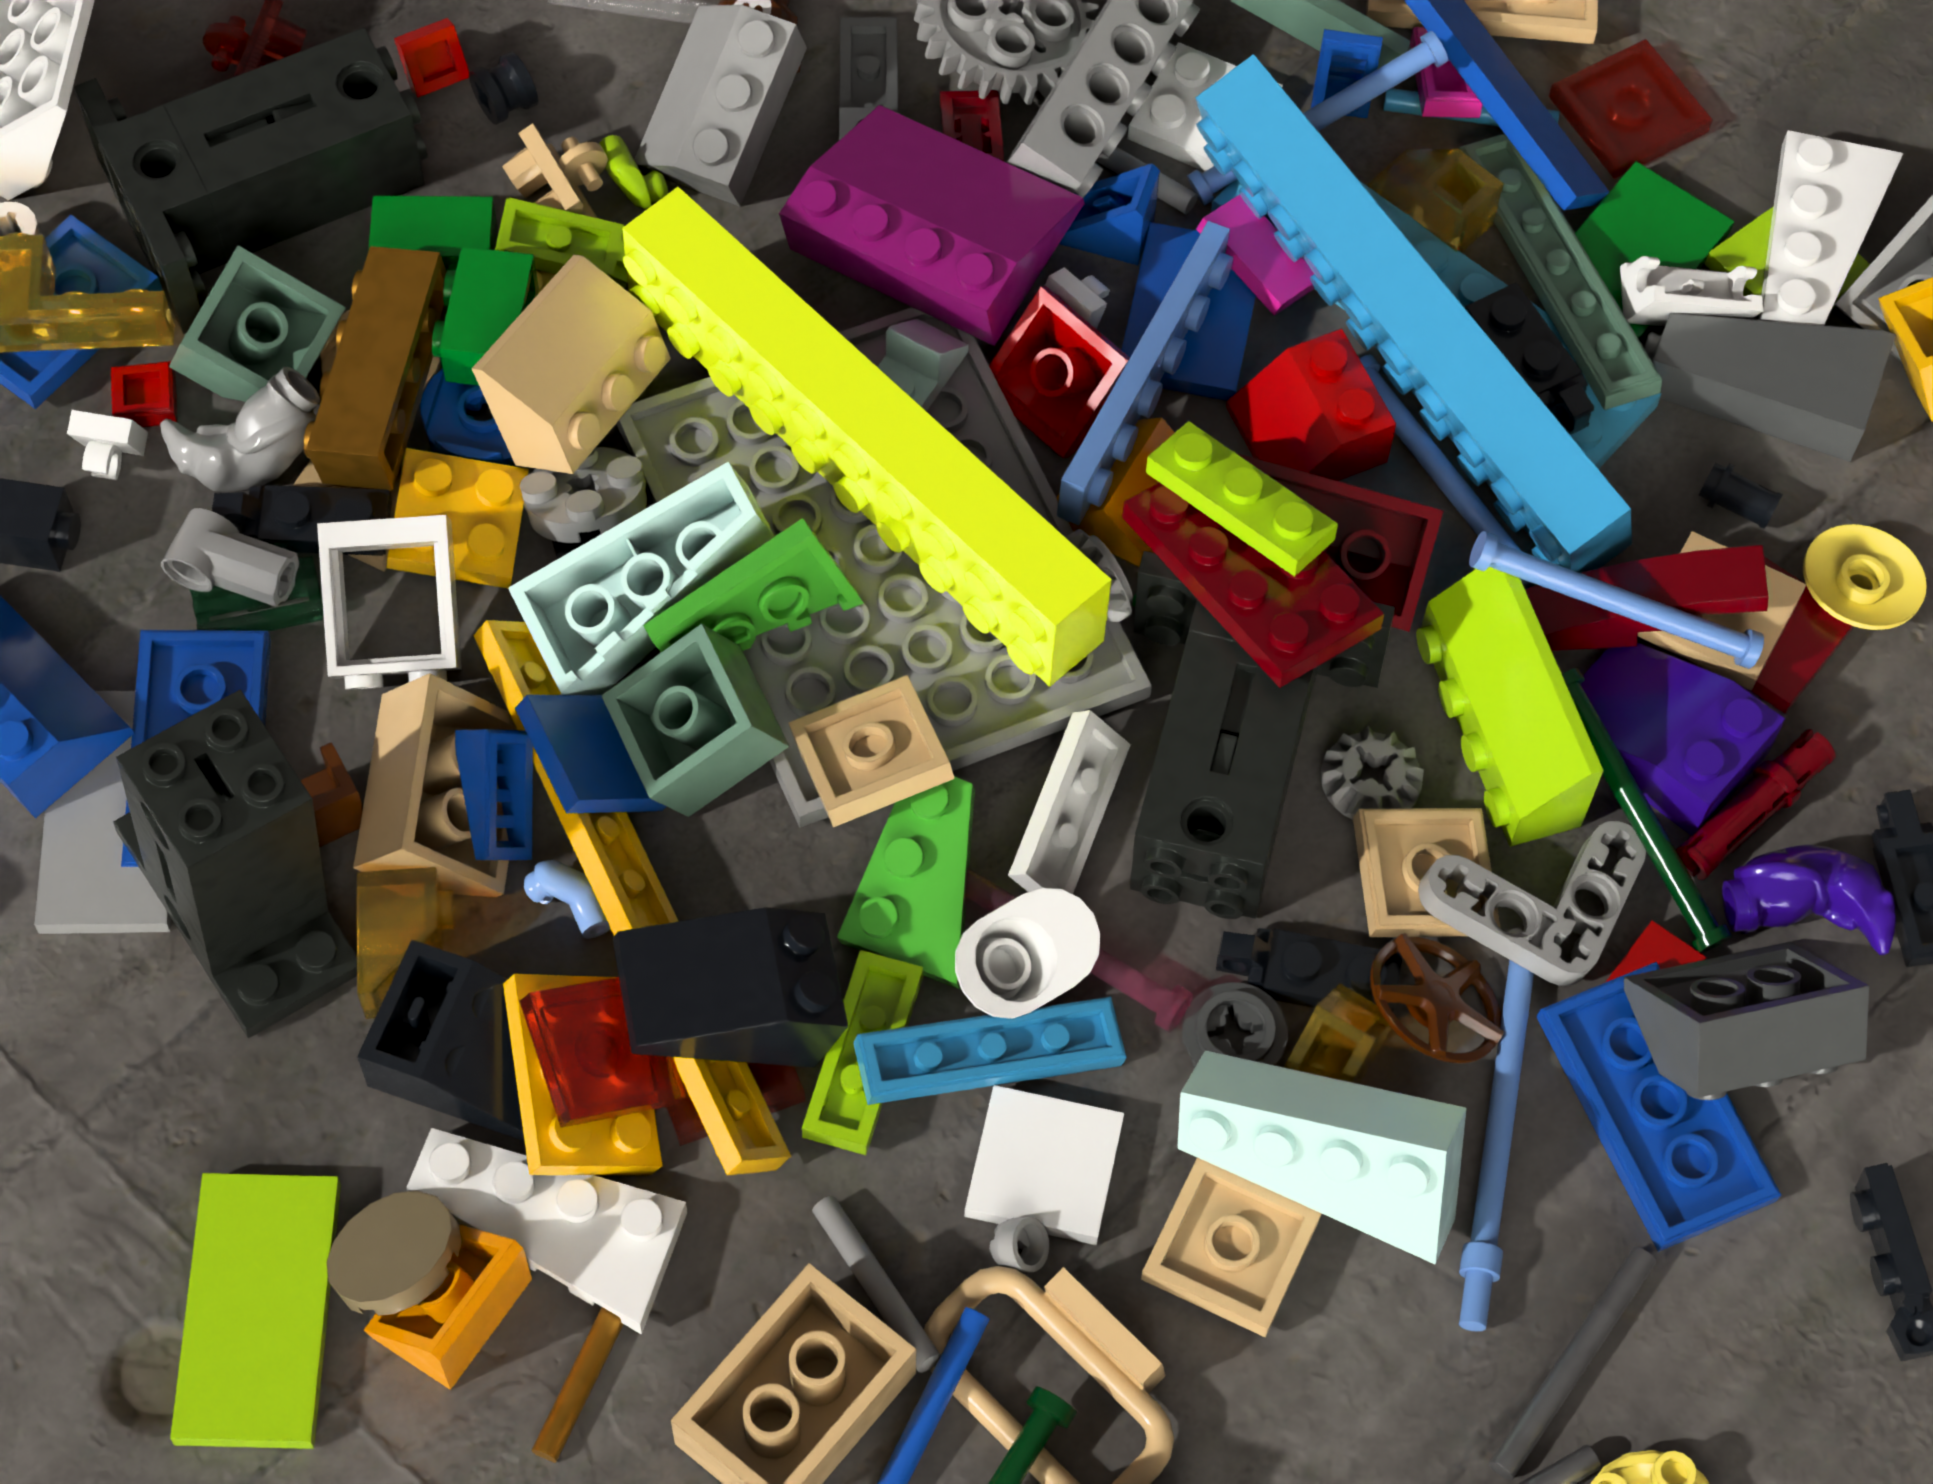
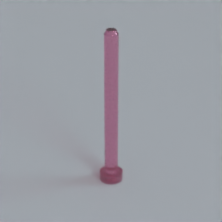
[965,867,1193,1033]

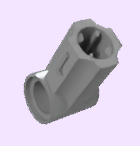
[161,508,299,607]

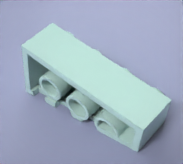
[508,462,775,695]
[1178,1050,1467,1264]

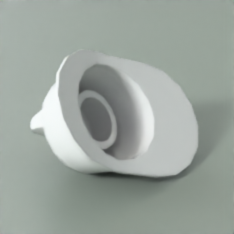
[955,888,1100,1019]

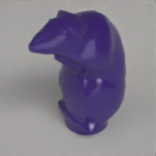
[1722,844,1896,955]

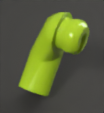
[599,135,668,209]

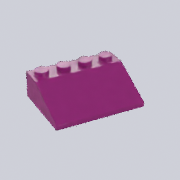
[779,105,1084,346]

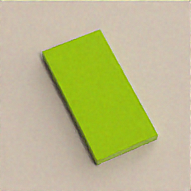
[170,1173,341,1449]

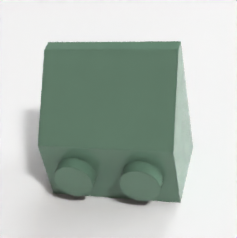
[169,245,346,402]

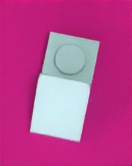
[878,318,969,411]

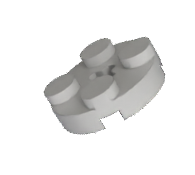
[520,447,647,543]

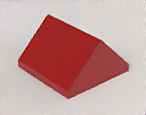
[989,286,1130,458]

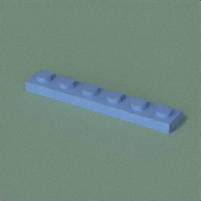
[1056,221,1233,525]

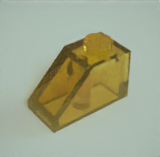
[357,867,455,1019]
[1284,983,1391,1084]

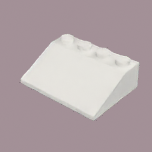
[0,0,95,200]

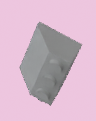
[634,5,807,207]

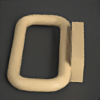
[924,1266,1174,1484]

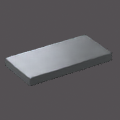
[34,691,171,934]

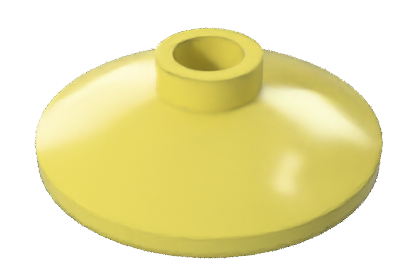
[1803,524,1927,630]

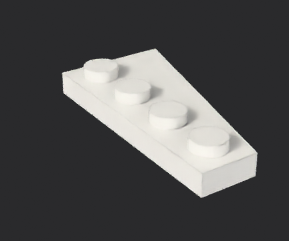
[1758,130,1903,326]
[407,1128,687,1335]

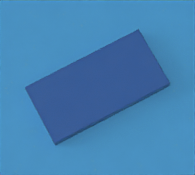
[121,630,271,867]
[1536,962,1781,1252]

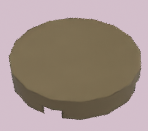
[326,1191,462,1316]

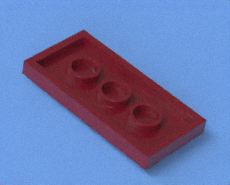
[1122,482,1384,688]

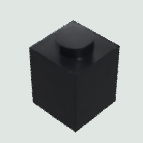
[0,478,81,572]

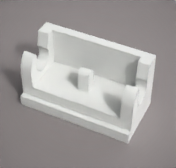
[1620,256,1763,327]

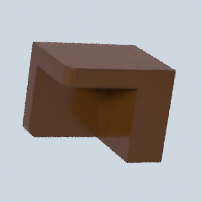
[301,742,363,848]

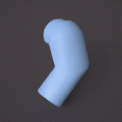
[524,860,610,939]

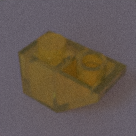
[1367,149,1504,252]

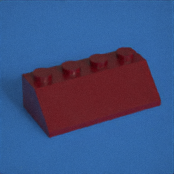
[1236,453,1444,632]

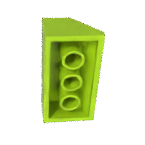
[1416,567,1604,847]

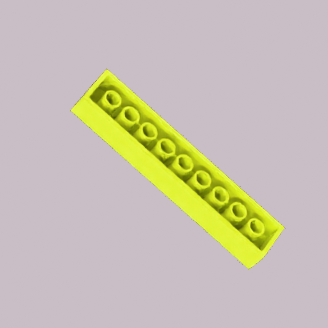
[622,187,1112,687]

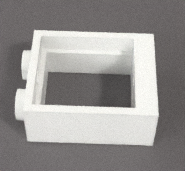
[317,515,462,690]

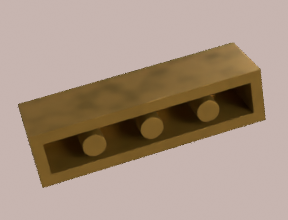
[304,246,448,491]

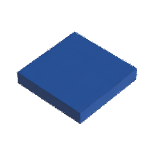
[515,695,667,813]

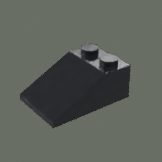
[613,907,848,1068]

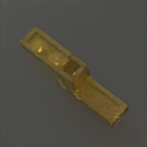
[0,233,174,352]

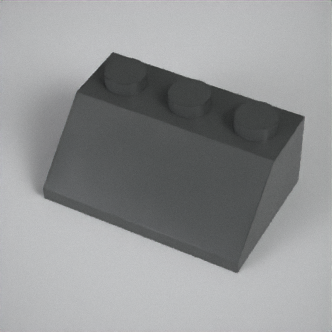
[1624,942,1869,1100]

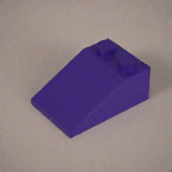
[1581,643,1785,836]

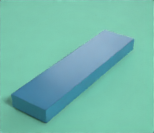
[853,997,1127,1105]

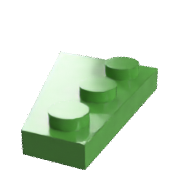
[643,518,864,652]
[837,776,975,990]

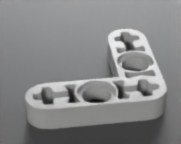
[1418,821,1646,986]

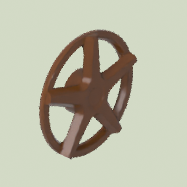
[1370,933,1504,1063]

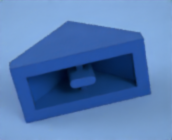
[1059,163,1160,265]

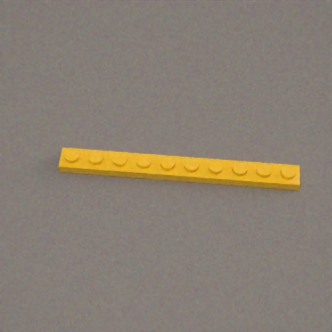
[473,620,791,1175]

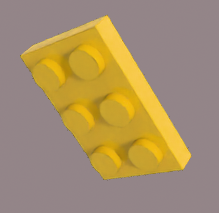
[503,974,663,1175]

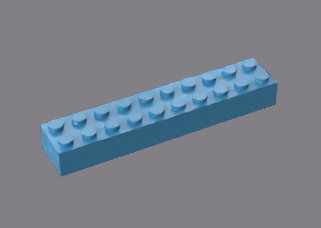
[1195,54,1632,573]

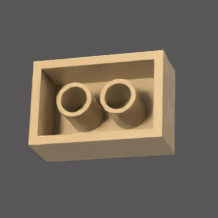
[671,1263,916,1484]

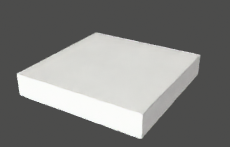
[964,1085,1124,1245]

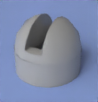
[989,1217,1049,1273]

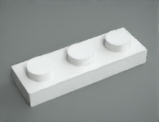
[1008,710,1131,894]

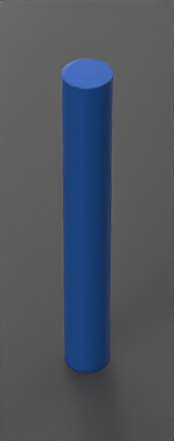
[877,1307,990,1484]

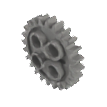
[914,0,1099,105]

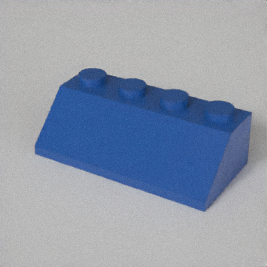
[0,595,134,819]

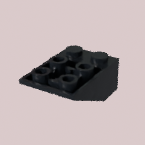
[357,940,524,1141]

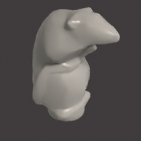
[160,367,320,492]

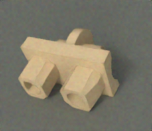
[502,123,608,218]

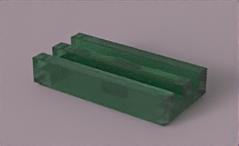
[190,556,324,632]

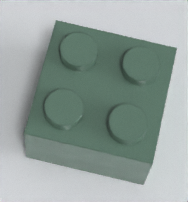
[601,624,790,817]

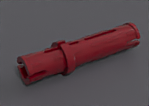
[1676,729,1836,880]

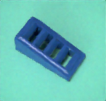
[1311,29,1383,118]
[455,729,533,860]

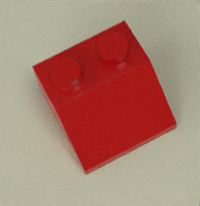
[1226,328,1396,481]

